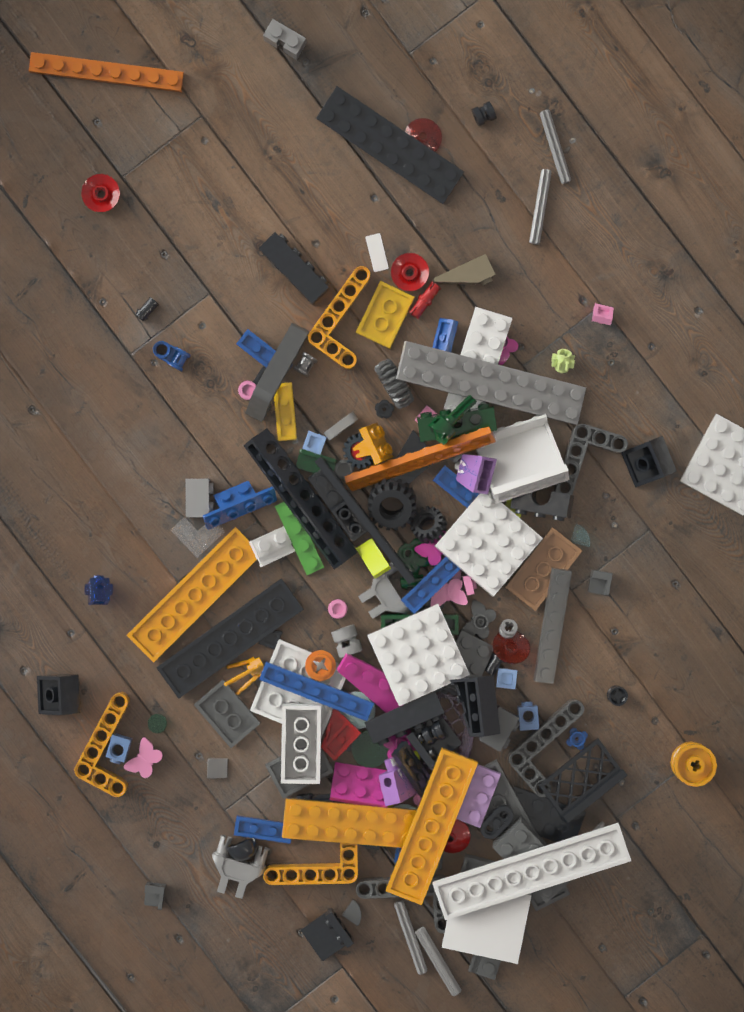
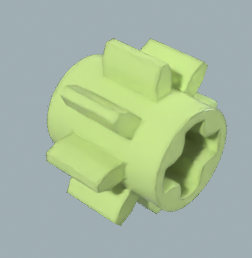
[551,349,575,373]

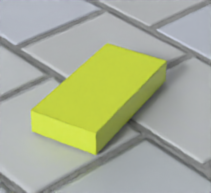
[356,538,391,579]

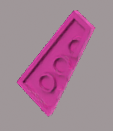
[337,653,404,713]

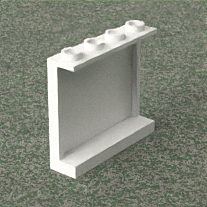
[476,414,569,504]
[442,893,531,964]

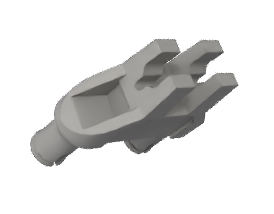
[358,561,410,619]
[212,835,270,899]

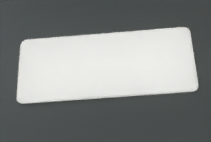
[366,233,389,272]

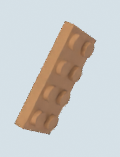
[505,527,582,611]

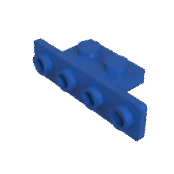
[203,481,277,530]

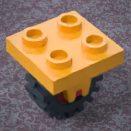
[343,422,393,468]

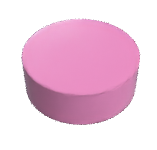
[238,381,256,400]
[328,599,347,619]

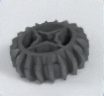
[375,359,414,409]

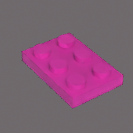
[330,762,387,808]

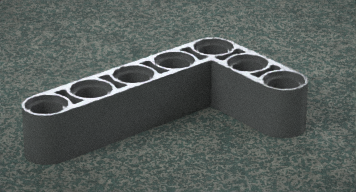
[245,323,310,422]
[553,424,628,495]
[508,699,584,797]
[356,874,446,933]

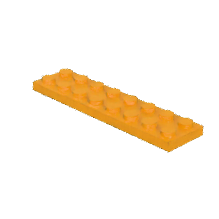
[126,527,257,663]
[386,748,478,905]
[282,798,417,848]

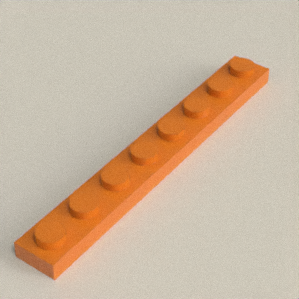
[29,52,184,92]
[344,427,496,491]

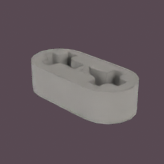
[324,412,358,441]

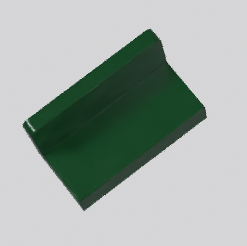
[296,449,337,473]

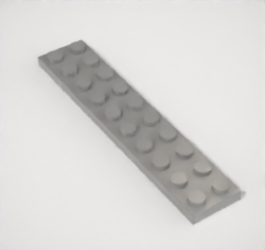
[396,341,586,425]

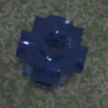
[84,575,113,605]

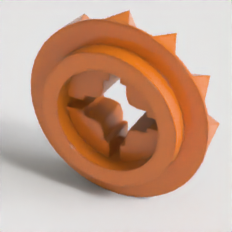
[305,650,336,681]

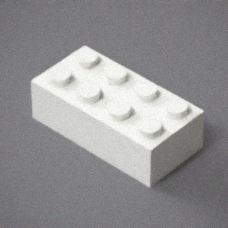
[281,703,322,784]

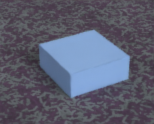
[302,431,327,455]
[496,668,517,689]

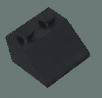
[621,436,677,488]
[37,674,81,715]

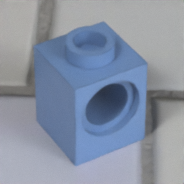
[517,701,539,731]
[106,733,133,764]

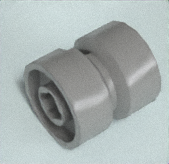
[331,624,363,658]

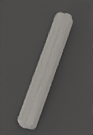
[540,110,571,184]
[529,169,552,245]
[394,900,427,975]
[415,927,461,996]

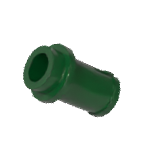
[400,574,423,590]

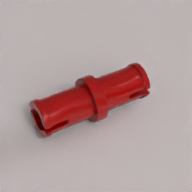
[409,281,441,320]

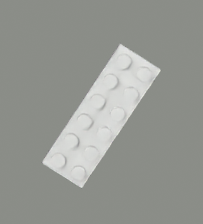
[443,306,512,424]

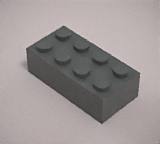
[493,816,571,903]

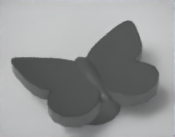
[461,599,496,639]

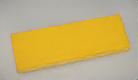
[274,382,297,441]

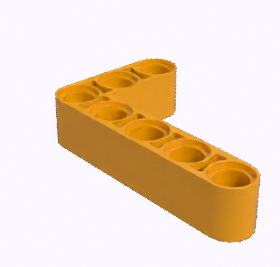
[308,266,370,370]
[74,692,130,797]
[263,843,358,885]

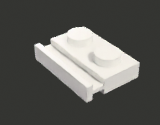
[249,526,295,567]

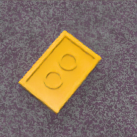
[356,281,415,349]

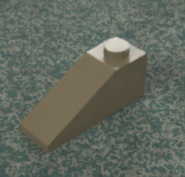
[433,254,496,286]

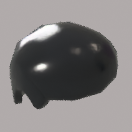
[227,837,258,861]

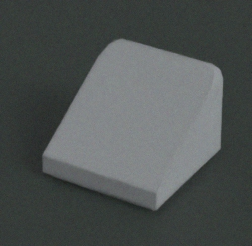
[207,758,228,779]

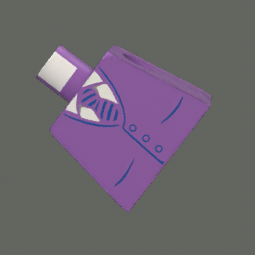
[455,454,497,495]
[379,757,417,806]

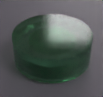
[148,714,167,733]

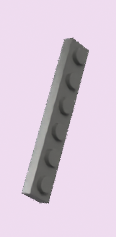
[533,568,572,684]

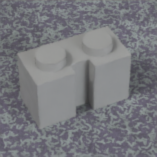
[263,19,306,60]
[186,479,214,517]

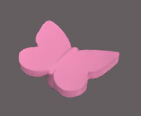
[431,578,468,606]
[124,737,163,778]

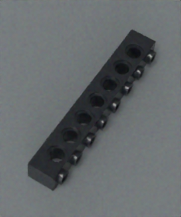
[244,428,358,570]

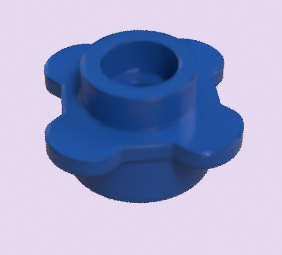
[566,728,588,750]

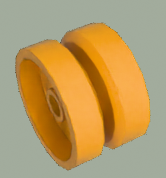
[670,741,717,787]

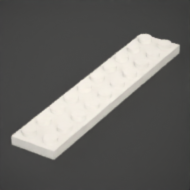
[433,823,631,920]

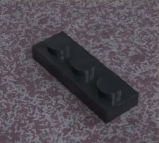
[391,741,430,798]

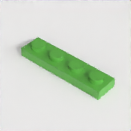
[275,502,324,575]

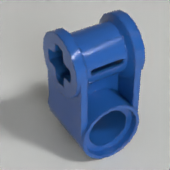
[153,341,191,372]

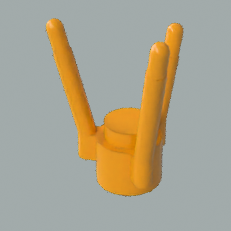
[224,656,264,695]

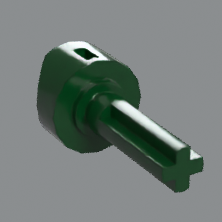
[427,395,477,445]

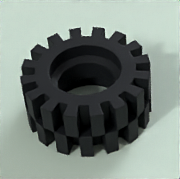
[410,506,447,544]

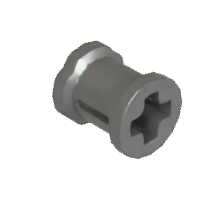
[294,352,318,377]

